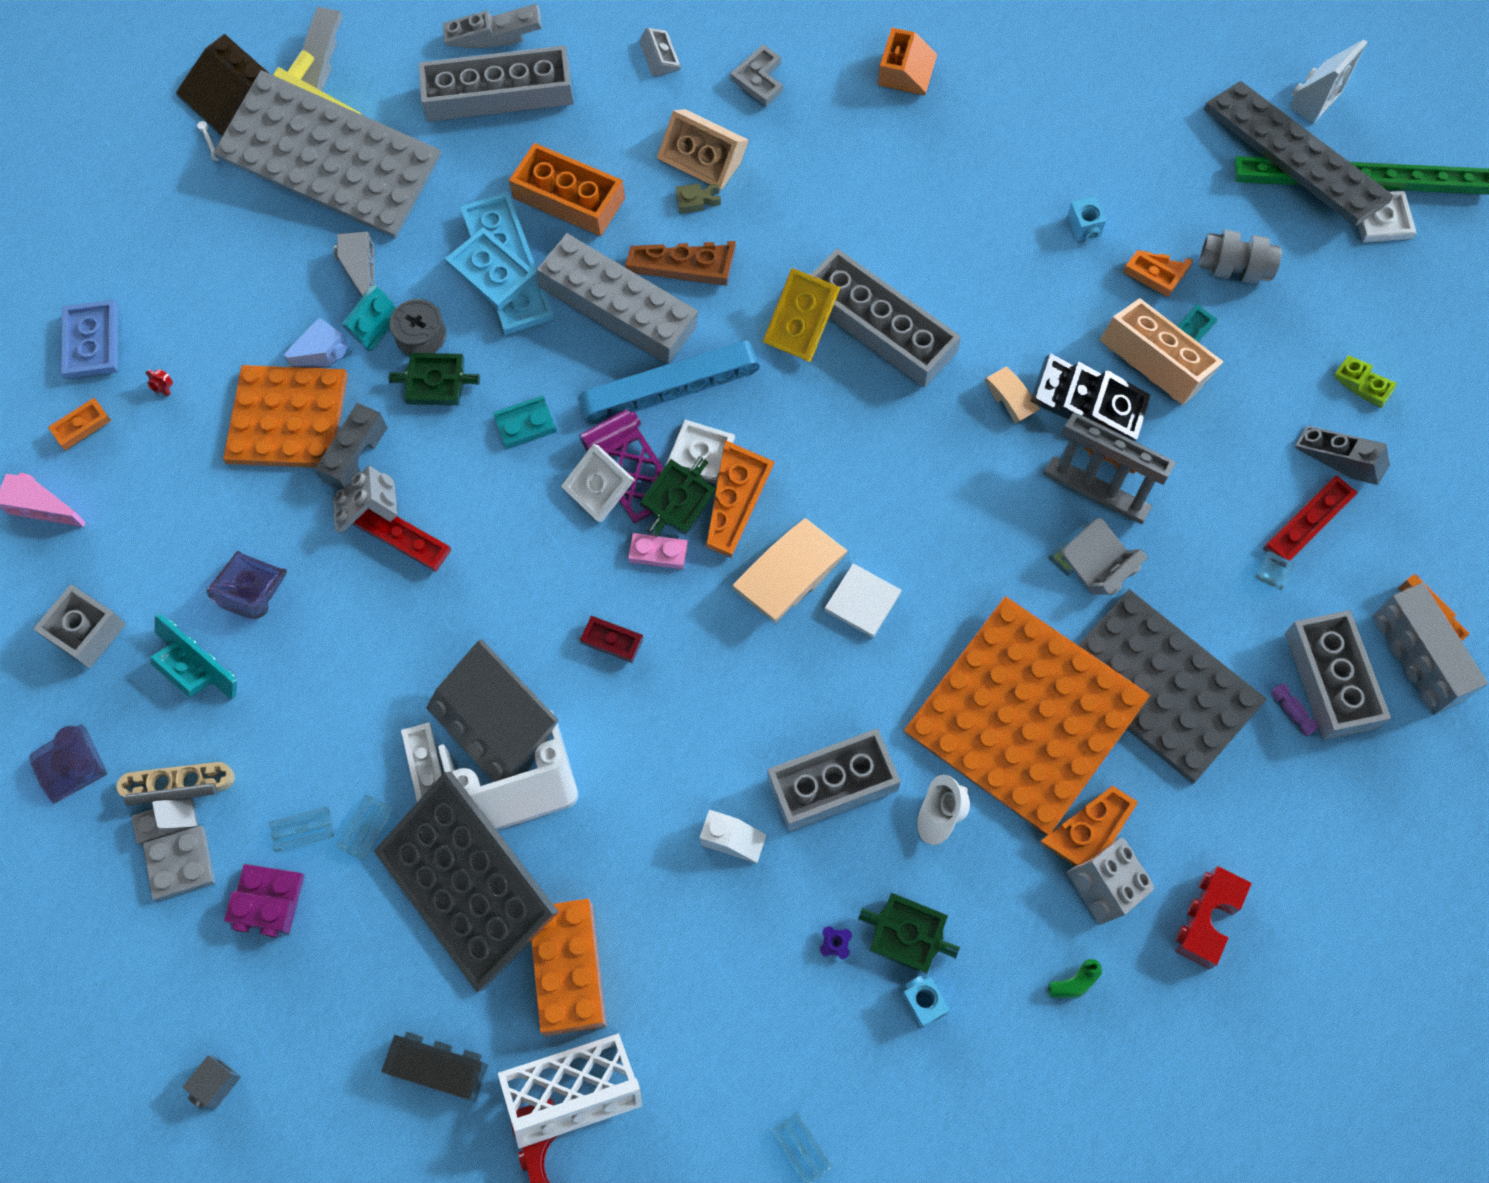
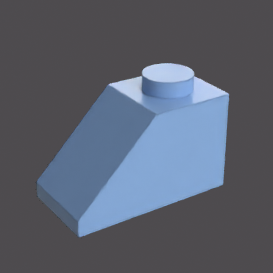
[284,318,349,368]

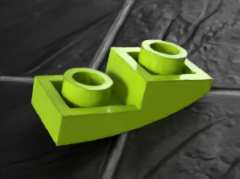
[1334,355,1397,408]

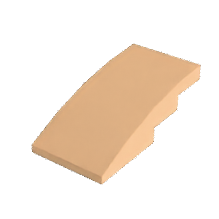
[732,518,847,624]

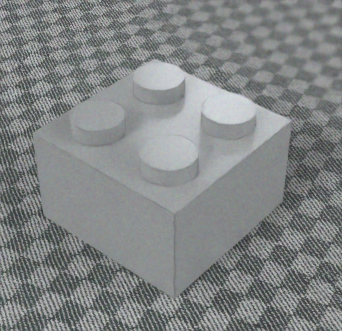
[33,584,126,669]

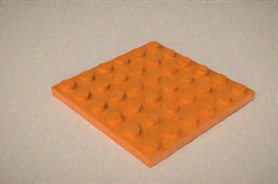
[904,596,1150,836]

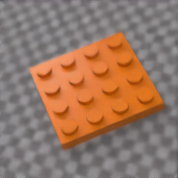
[223,365,348,468]

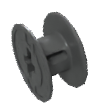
[389,299,447,356]

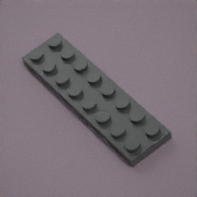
[1204,81,1394,226]

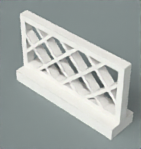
[498,1033,642,1149]

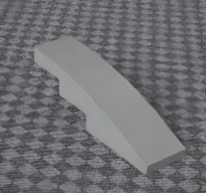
[301,7,343,91]

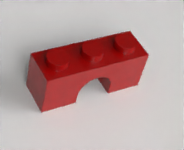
[1175,866,1252,970]

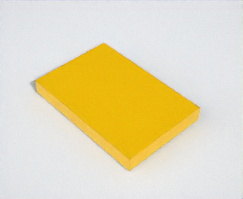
[763,268,841,362]

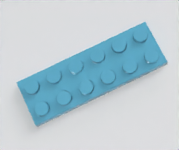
[460,192,555,335]

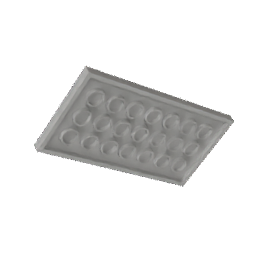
[213,70,442,238]

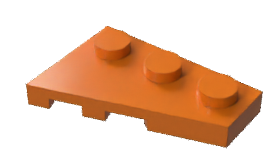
[1039,785,1138,867]

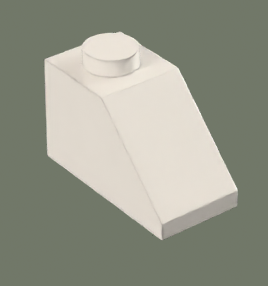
[700,810,766,864]

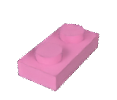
[628,533,688,570]

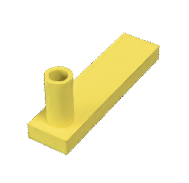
[273,50,362,115]

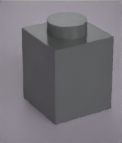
[183,1055,241,1109]

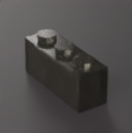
[381,1032,488,1102]

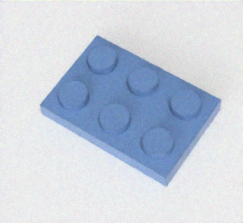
[61,300,118,379]

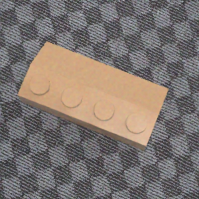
[1100,298,1223,405]

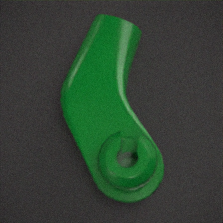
[1048,959,1102,999]

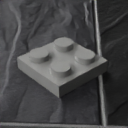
[143,826,216,902]

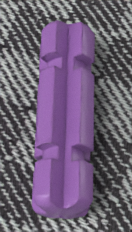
[1271,683,1319,736]

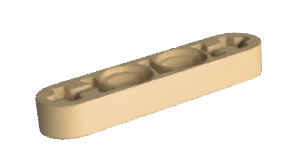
[116,762,235,797]

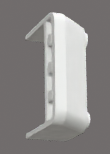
[438,711,578,831]

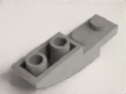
[443,3,542,48]

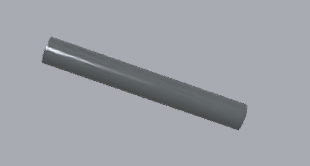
[124,783,217,806]

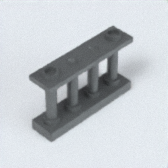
[1043,412,1176,524]

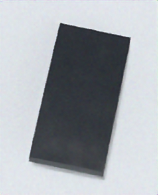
[1030,353,1151,441]

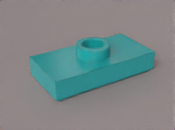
[1177,304,1218,343]

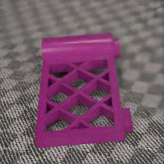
[579,409,664,524]

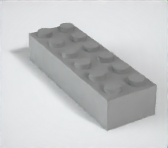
[419,45,574,122]
[537,233,698,364]
[811,248,961,388]

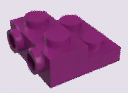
[224,864,305,938]

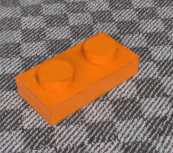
[48,398,111,450]

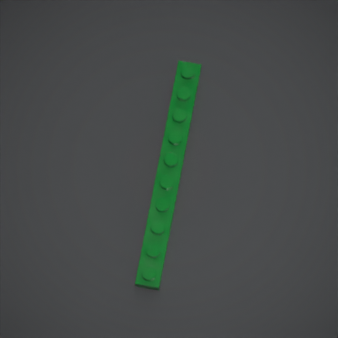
[1234,156,1489,195]

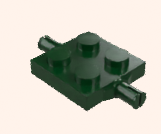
[388,353,480,406]
[640,456,716,537]
[858,893,960,975]

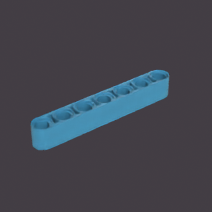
[578,341,760,424]

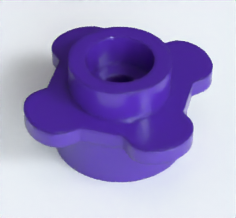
[820,926,852,960]

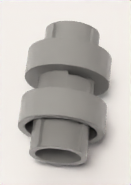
[1199,229,1282,285]

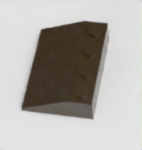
[176,34,270,136]

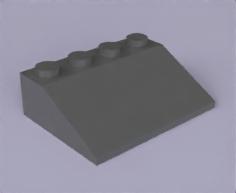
[426,639,559,782]

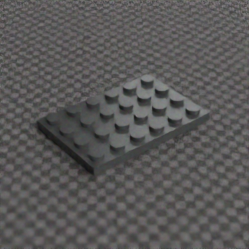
[1078,589,1267,784]
[374,771,559,992]

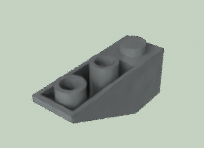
[1295,426,1390,485]

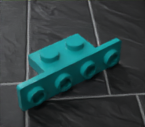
[150,613,237,699]

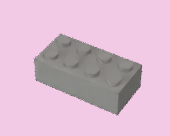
[1373,582,1488,715]
[1285,610,1391,740]
[767,728,901,832]

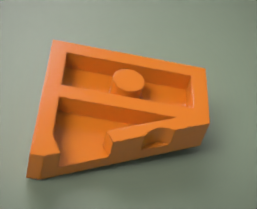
[1123,250,1193,297]

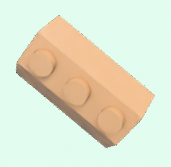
[657,109,749,189]

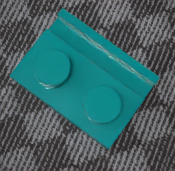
[341,285,396,351]
[493,396,557,450]

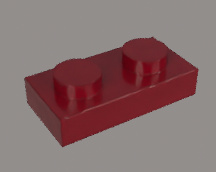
[580,615,644,663]

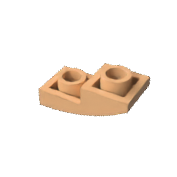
[984,366,1040,423]

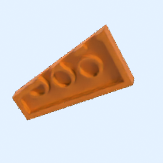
[706,440,775,558]

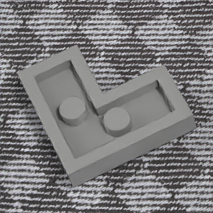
[730,44,783,106]

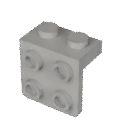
[333,465,398,534]
[1062,518,1148,595]
[1067,838,1154,925]

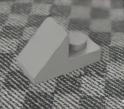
[132,799,198,846]

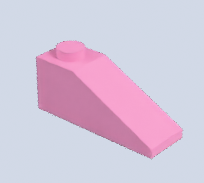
[0,473,85,527]

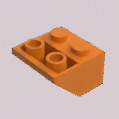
[878,27,937,96]

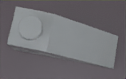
[334,232,375,298]

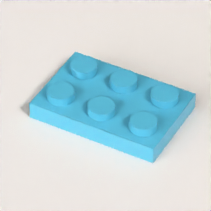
[445,227,537,311]

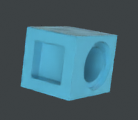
[1067,196,1106,242]
[902,976,950,1029]

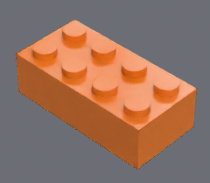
[509,143,625,236]
[532,898,607,1036]

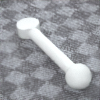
[197,121,220,162]

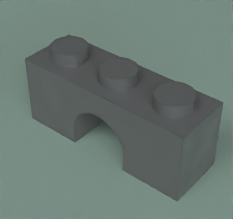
[315,403,388,490]

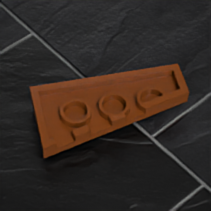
[625,241,736,286]

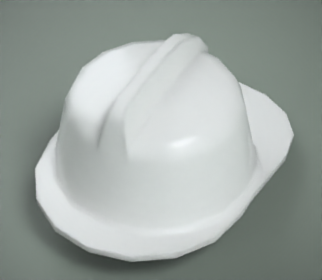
[917,774,970,845]

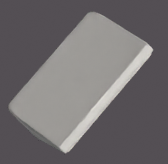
[639,28,681,76]

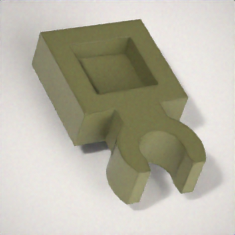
[676,183,721,214]

